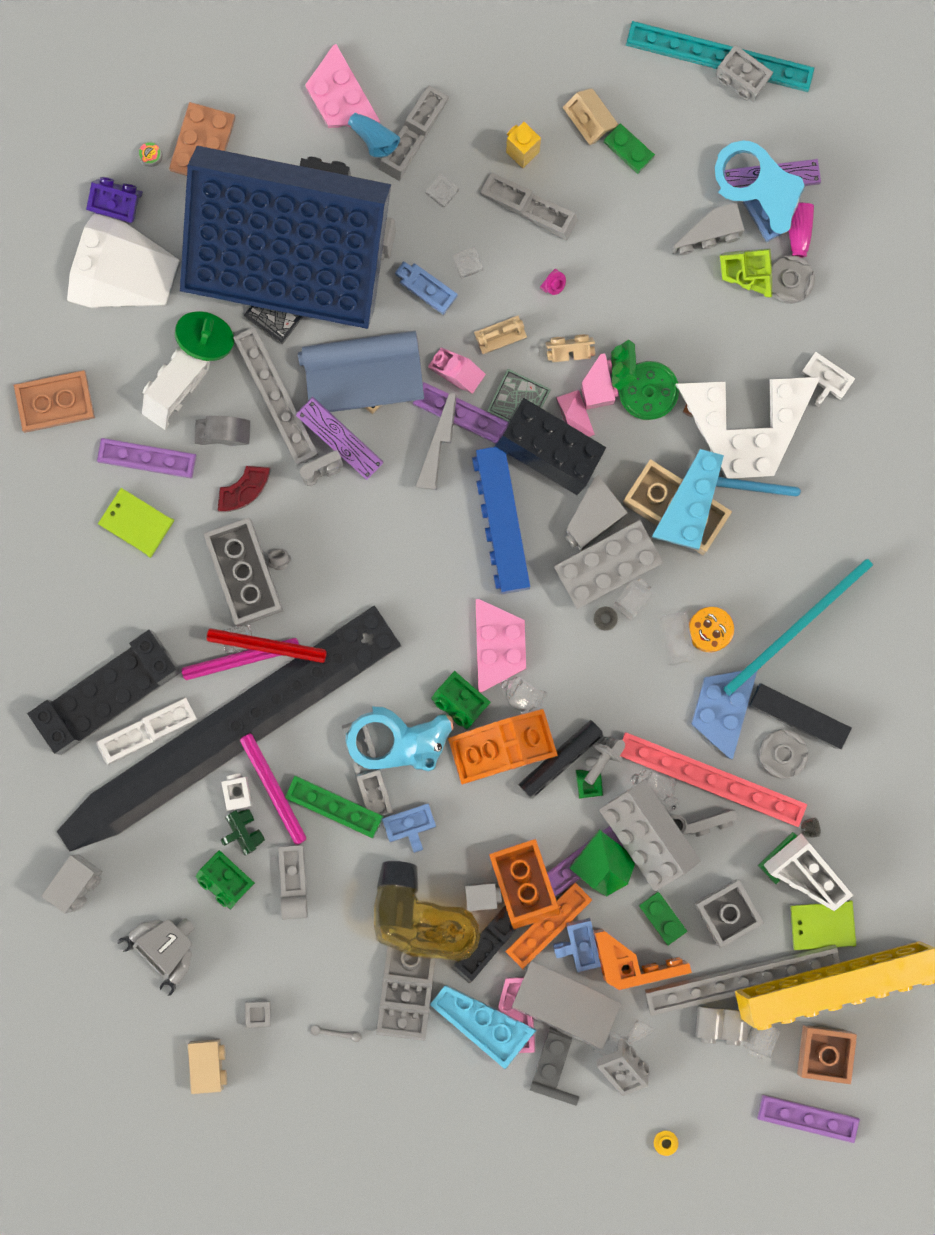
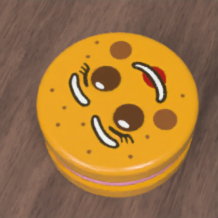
[688,607,734,653]

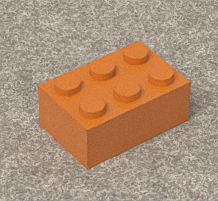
[489,839,560,929]

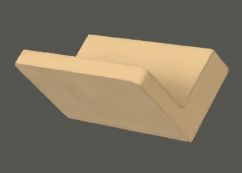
[563,88,619,145]

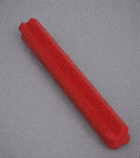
[206,628,327,663]

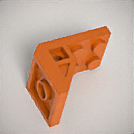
[448,709,558,785]
[593,929,692,990]

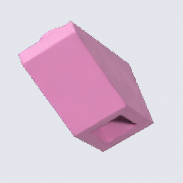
[428,348,486,394]
[581,353,618,410]

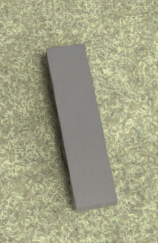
[379,85,449,181]
[480,172,578,241]
[416,393,457,490]
[342,722,394,818]

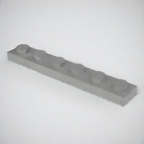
[233,327,318,466]

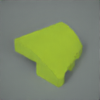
[720,248,772,298]

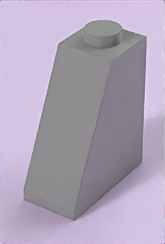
[566,475,628,551]

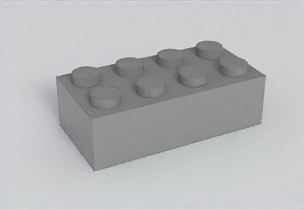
[203,518,284,627]
[554,520,663,609]
[599,779,701,891]

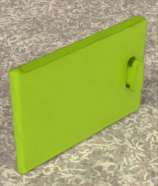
[98,488,175,558]
[790,900,856,950]

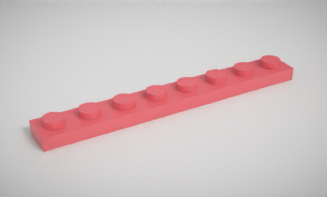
[620,732,807,827]

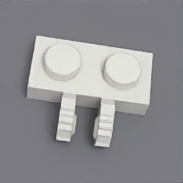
[801,352,855,407]

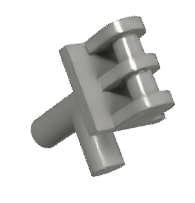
[584,737,625,785]

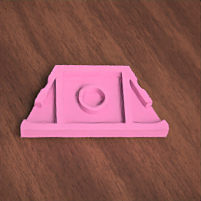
[305,44,380,128]
[476,599,526,693]

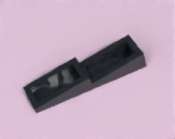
[749,683,852,750]
[451,905,518,983]

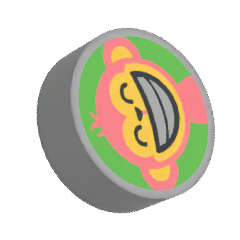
[138,141,163,167]

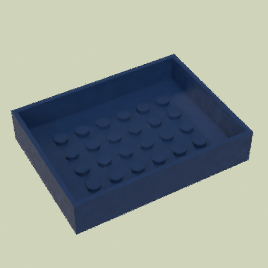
[180,146,391,329]

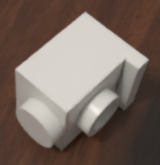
[221,773,253,811]

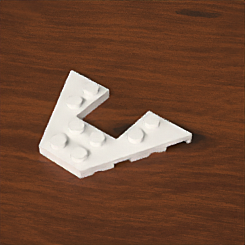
[676,377,819,478]

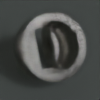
[801,817,821,838]

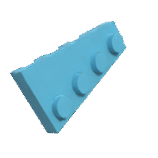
[651,449,724,550]
[430,985,537,1069]

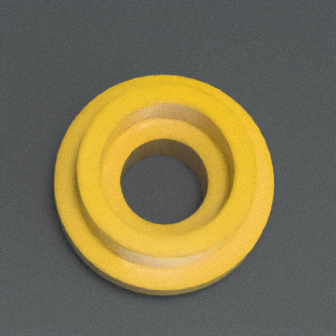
[653,1130,678,1156]

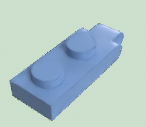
[395,261,458,315]

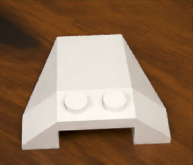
[67,212,180,308]

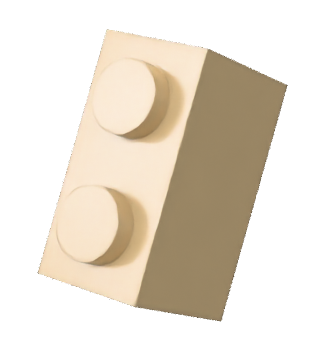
[188,1039,227,1094]

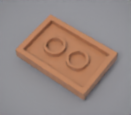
[169,102,236,176]
[14,370,95,433]

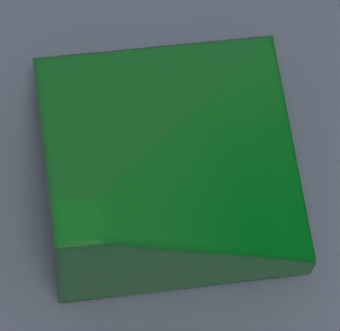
[575,769,603,799]

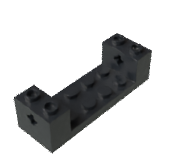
[27,629,181,755]

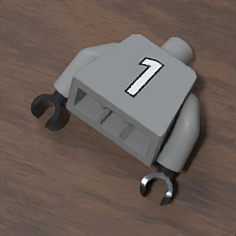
[117,918,195,996]

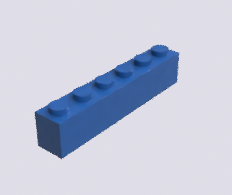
[472,447,530,595]

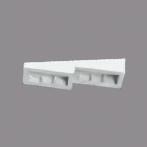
[97,698,197,766]

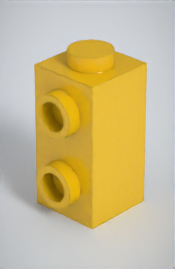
[506,122,541,168]

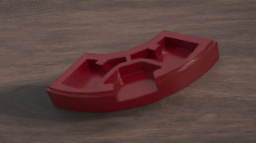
[218,466,270,512]

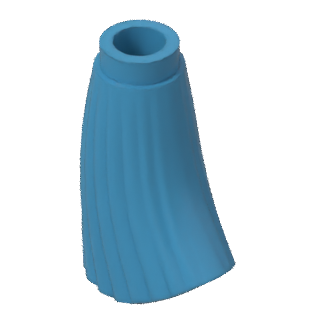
[348,113,400,157]

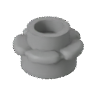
[268,549,291,570]

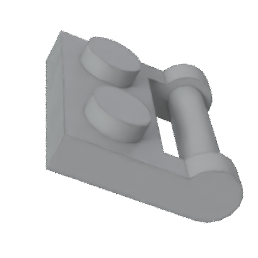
[300,450,344,486]

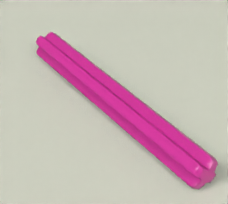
[182,638,299,680]
[240,734,306,845]

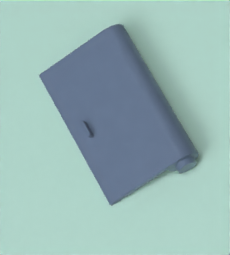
[298,330,424,412]

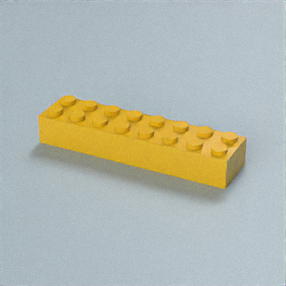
[735,941,935,1030]

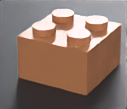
[797,1025,857,1084]

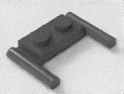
[530,1027,579,1106]

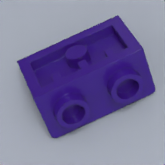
[86,177,143,223]

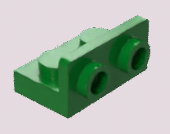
[431,670,491,730]
[195,850,255,910]

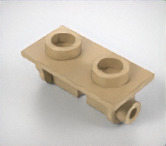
[474,315,527,354]
[545,334,595,363]

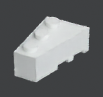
[142,347,210,430]
[764,834,853,911]

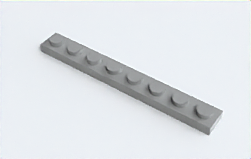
[645,945,840,1016]

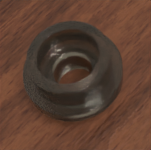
[593,606,618,631]

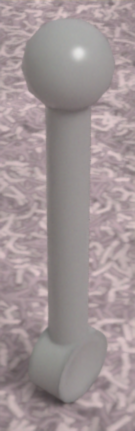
[310,1025,361,1042]

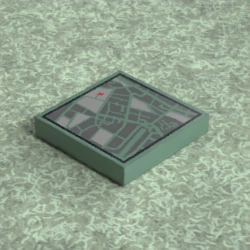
[487,369,551,422]

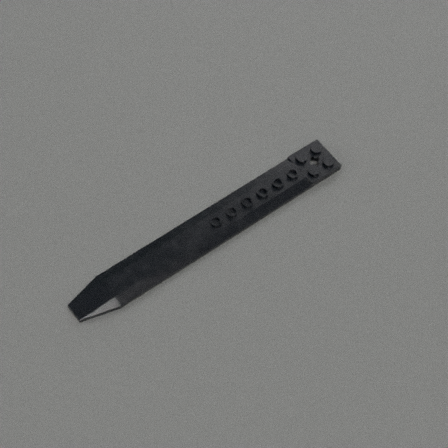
[56,605,401,852]

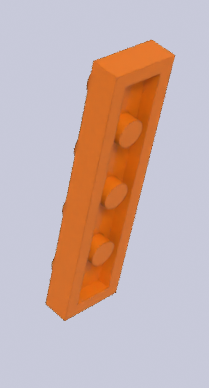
[505,882,592,969]

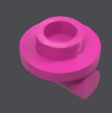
[540,269,566,295]

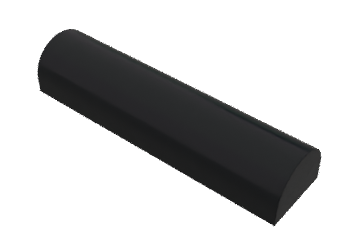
[518,720,603,799]

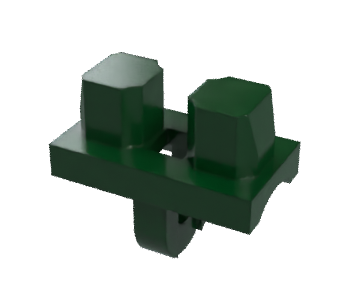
[221,809,265,856]

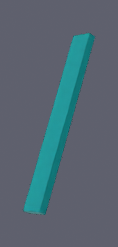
[626,21,815,92]
[724,559,874,696]

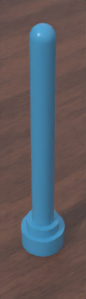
[686,468,801,497]

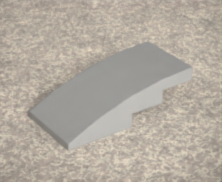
[376,932,438,1041]
[512,961,621,1050]

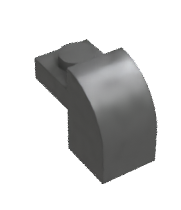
[195,416,250,446]

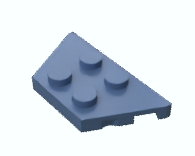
[691,671,757,759]

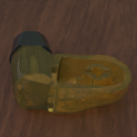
[374,861,480,961]

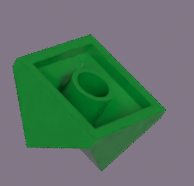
[569,829,635,897]

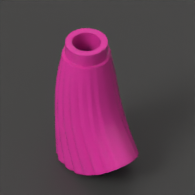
[788,202,814,258]

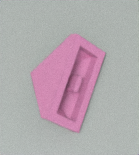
[556,390,595,437]

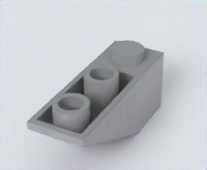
[672,203,744,255]

